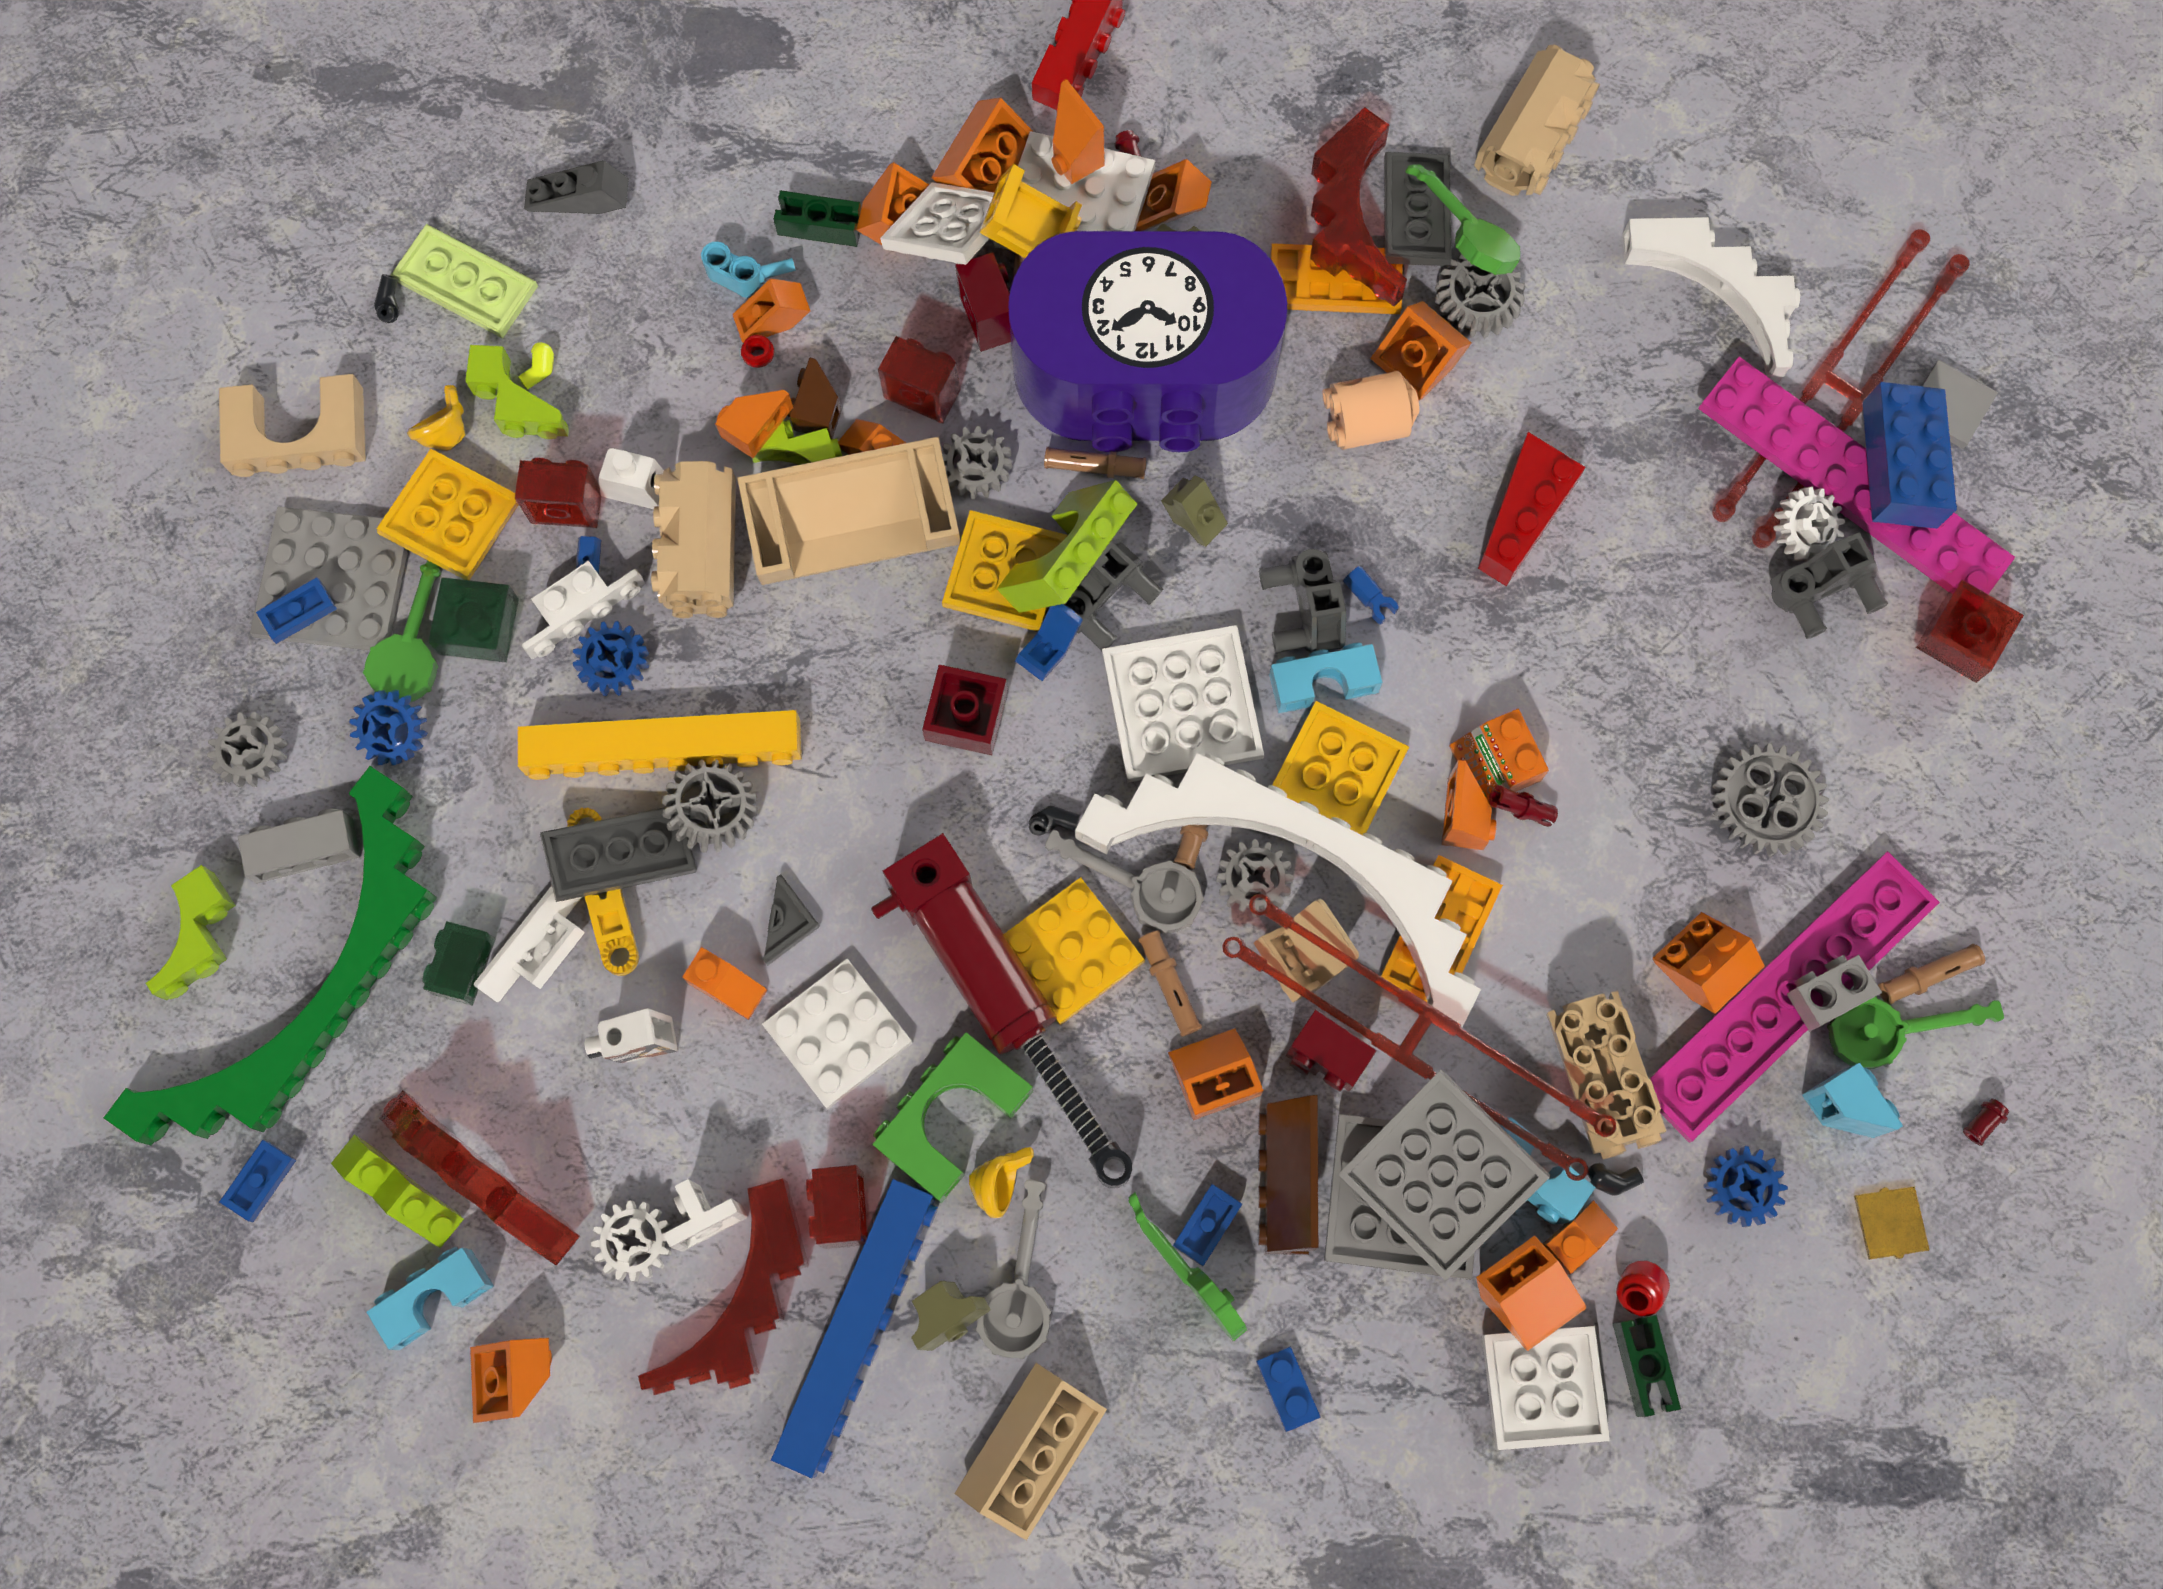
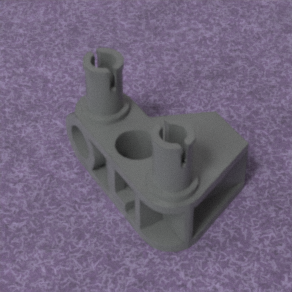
[1770,532,1888,639]
[1064,539,1164,652]
[1259,549,1346,654]

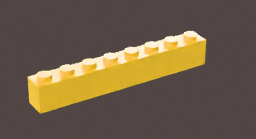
[518,710,802,780]

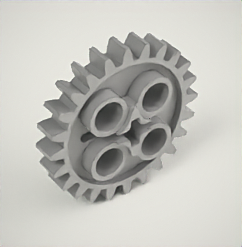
[1711,743,1829,857]

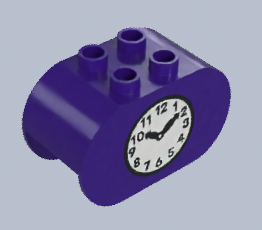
[1008,231,1287,453]

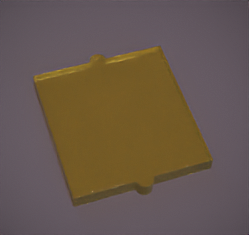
[1854,1186,1930,1260]

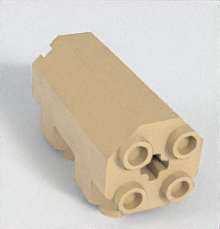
[1474,44,1600,196]
[651,461,736,619]
[1547,991,1666,1159]

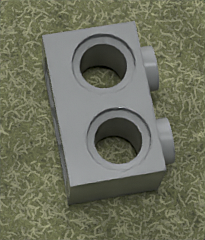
[1787,955,1882,1032]

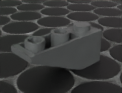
[524,160,629,214]

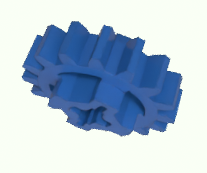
[573,621,649,696]
[349,690,428,765]
[1704,1146,1788,1227]

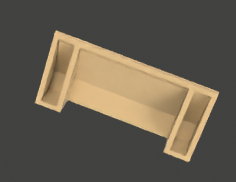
[737,437,960,585]

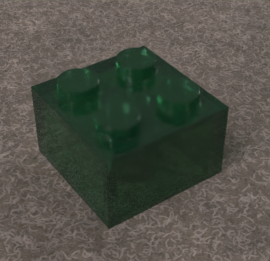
[428,577,519,663]

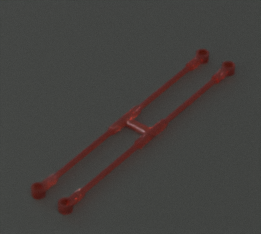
[1712,229,1970,549]
[1222,894,1616,1181]

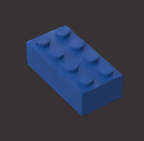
[1862,382,1957,529]

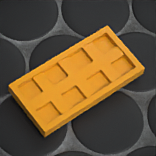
[1270,243,1403,315]
[1378,855,1503,1006]

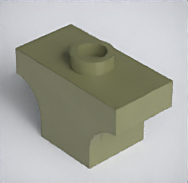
[1161,475,1228,547]
[911,1281,991,1351]

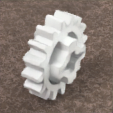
[1773,487,1845,562]
[591,1200,672,1282]

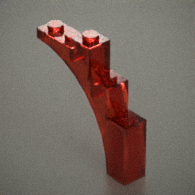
[1310,107,1407,306]
[379,1090,580,1266]
[638,1178,809,1396]

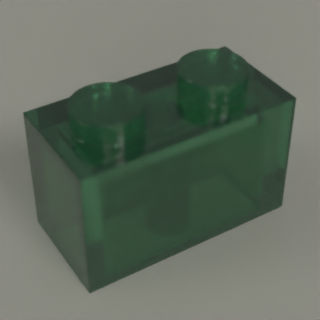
[422,921,496,1006]

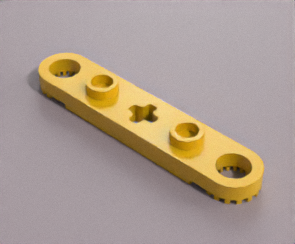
[567,807,639,976]

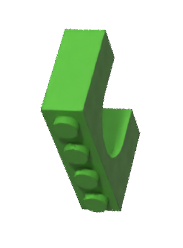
[872,1032,1034,1204]

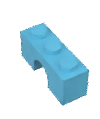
[1269,643,1383,714]
[1496,1117,1596,1225]
[366,1247,494,1350]

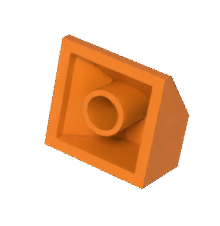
[1051,80,1104,184]
[1135,159,1212,231]
[856,162,929,245]
[1442,760,1497,850]
[470,1338,552,1423]

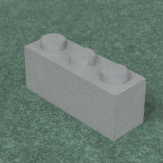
[238,808,360,884]

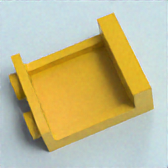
[979,164,1082,258]

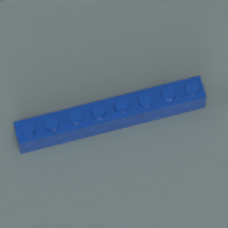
[771,1179,938,1479]

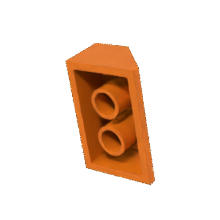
[931,97,1033,192]

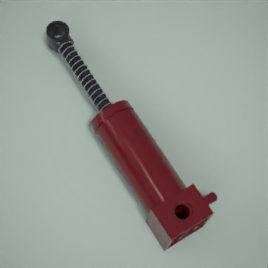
[871,833,1132,1188]

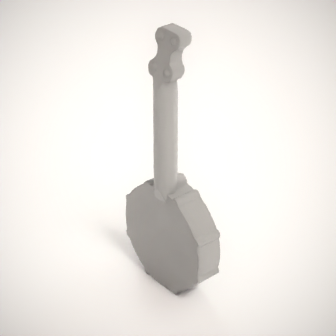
[1045,830,1204,935]
[976,1180,1052,1359]

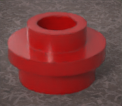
[741,335,774,368]

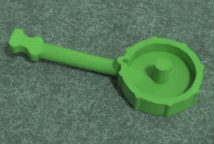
[1405,164,1521,275]
[363,560,441,702]
[1827,996,2004,1069]
[1128,1192,1247,1341]

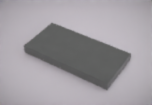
[1384,152,1452,266]
[540,807,697,902]

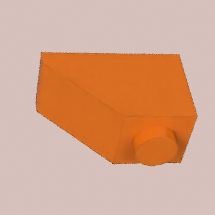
[732,278,810,343]
[715,390,793,458]
[838,419,906,455]
[682,947,767,1020]
[1542,1200,1618,1275]

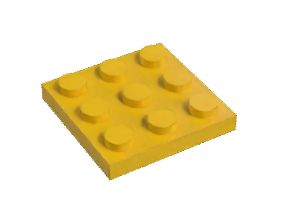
[376,448,521,582]
[942,510,1068,632]
[1272,701,1409,835]
[1004,877,1145,1026]

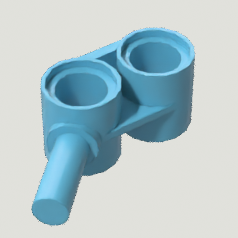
[701,241,796,298]

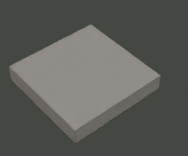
[1922,360,1998,449]

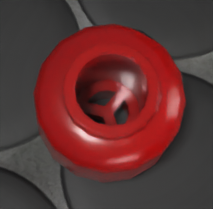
[1616,1260,1670,1316]

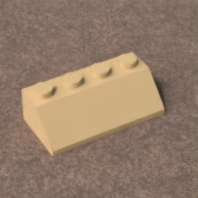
[954,1363,1107,1541]

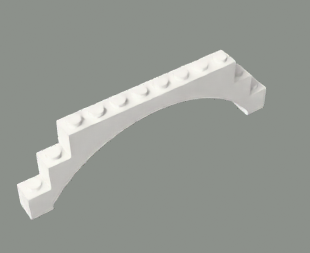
[1075,753,1481,1033]

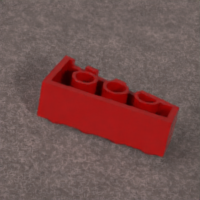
[1032,0,1125,110]
[1478,432,1586,587]

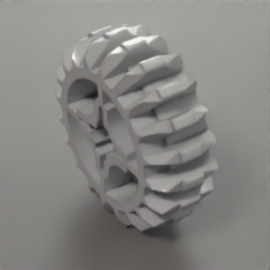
[1435,254,1525,339]
[662,759,758,853]

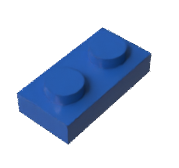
[256,577,337,644]
[219,1140,296,1222]
[1173,1184,1242,1267]
[1256,1347,1321,1432]

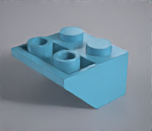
[1802,1063,1903,1138]

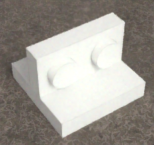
[664,1179,748,1252]

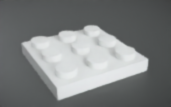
[880,182,994,265]
[762,959,913,1110]
[1482,1326,1610,1450]

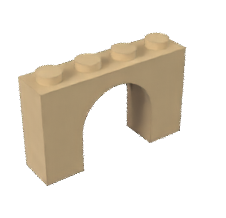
[219,374,366,477]

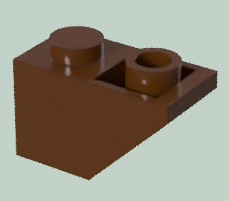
[787,357,842,440]

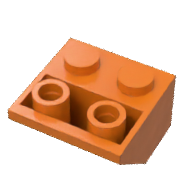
[1652,912,1765,1014]
[1168,1028,1264,1121]
[1476,1235,1586,1351]

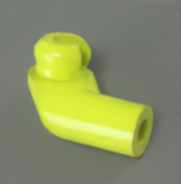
[518,342,554,390]

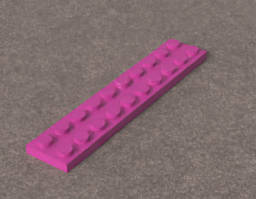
[1698,356,2015,610]
[1649,851,1940,1143]

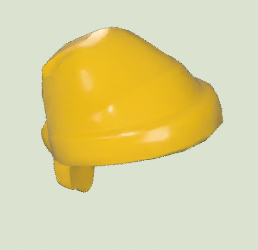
[407,385,466,451]
[969,1147,1034,1218]

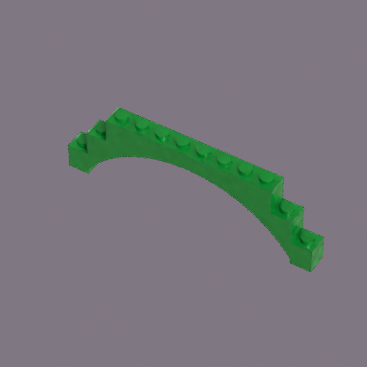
[103,766,437,1146]

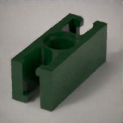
[773,190,861,247]
[1613,1315,1681,1417]

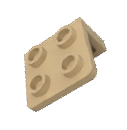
[1253,899,1359,1003]

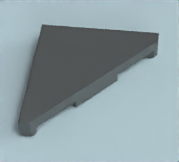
[763,874,820,966]

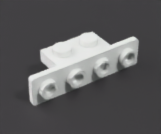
[521,561,645,659]
[474,886,585,1002]

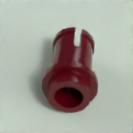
[1114,130,1142,157]
[1963,1098,2009,1146]

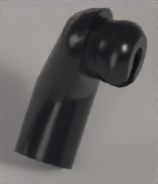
[374,274,400,323]
[1029,806,1081,836]
[1587,1163,1644,1196]

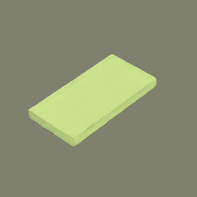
[391,224,538,338]

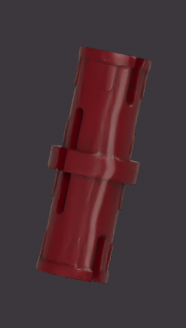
[1489,785,1558,827]

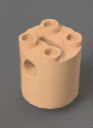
[1322,371,1419,450]

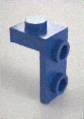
[1015,604,1083,681]

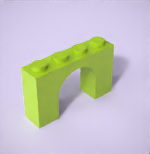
[997,480,1137,613]

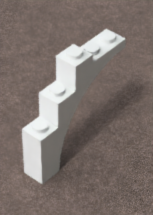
[1622,217,1800,382]

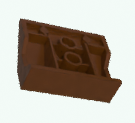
[1258,1095,1319,1255]

